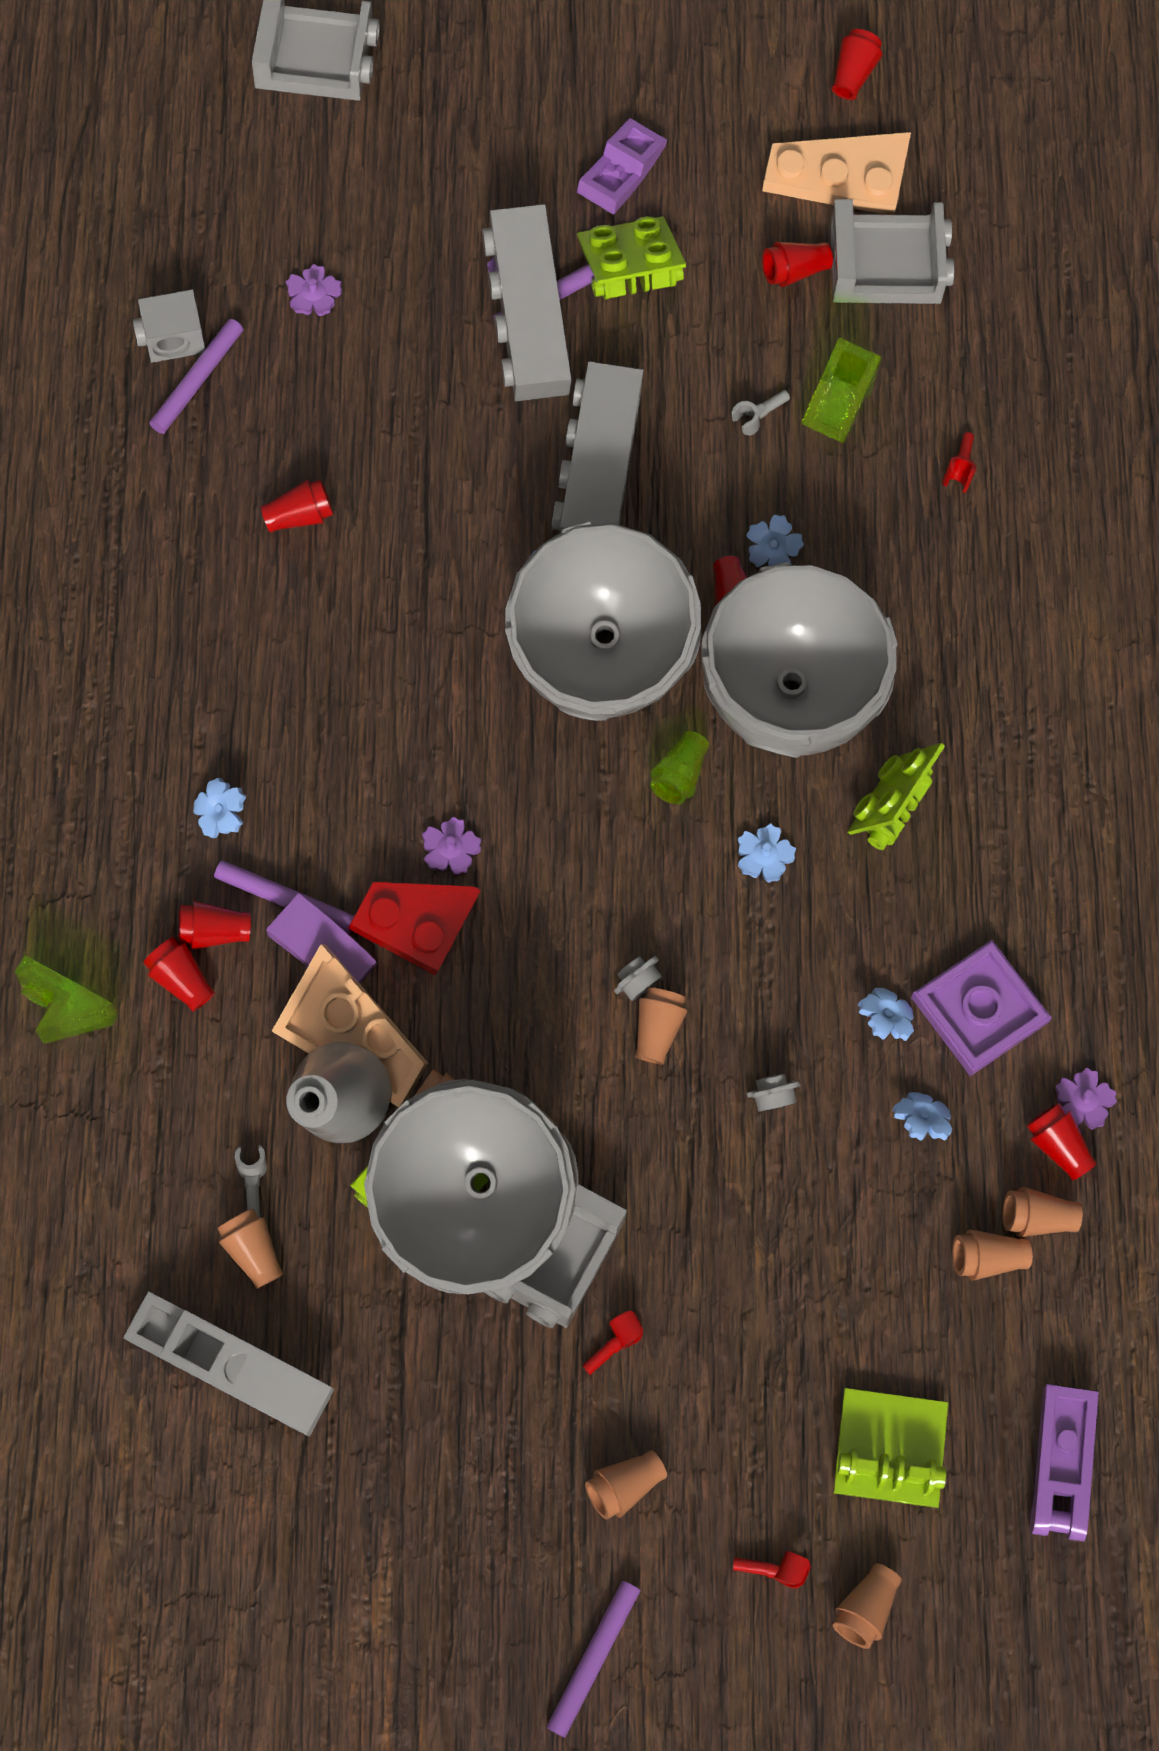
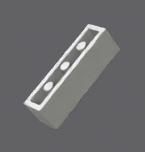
[482,204,571,401]
[551,362,643,534]

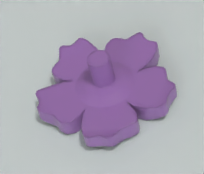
[286,264,342,316]
[422,817,481,876]
[1055,1068,1117,1130]

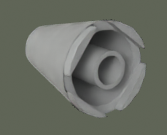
[286,1041,392,1143]

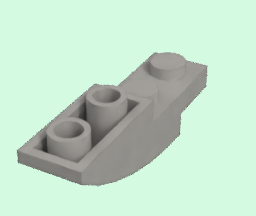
[123,1291,335,1437]

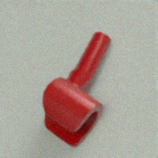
[942,432,977,493]
[582,1311,643,1375]
[733,1551,811,1589]

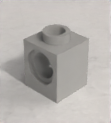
[133,290,205,363]

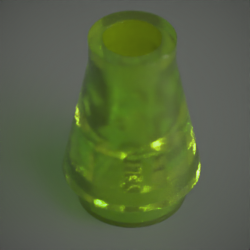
[650,731,709,805]

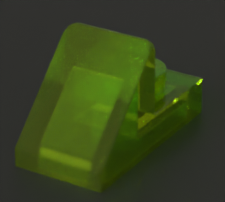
[801,337,882,443]
[14,955,117,1043]

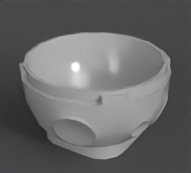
[505,522,702,721]
[702,562,897,758]
[364,1079,578,1295]

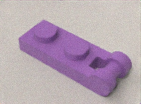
[1030,1384,1099,1541]

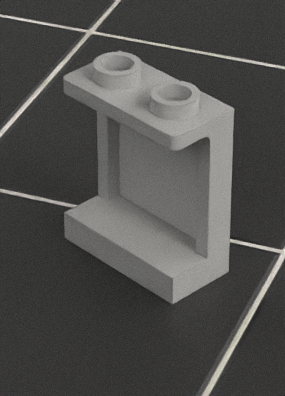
[252,0,380,101]
[830,199,954,304]
[484,1184,627,1328]

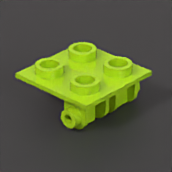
[577,216,686,300]
[847,743,945,850]
[834,1388,948,1508]

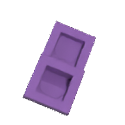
[577,118,667,214]
[266,893,377,983]

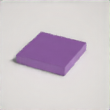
[911,940,1052,1076]

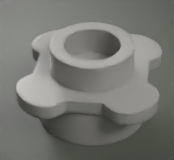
[614,956,663,1001]
[746,1073,800,1111]

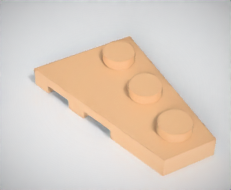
[763,132,911,215]
[272,944,428,1107]

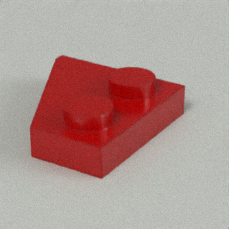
[348,882,481,975]

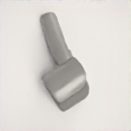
[732,390,790,436]
[235,1145,267,1219]

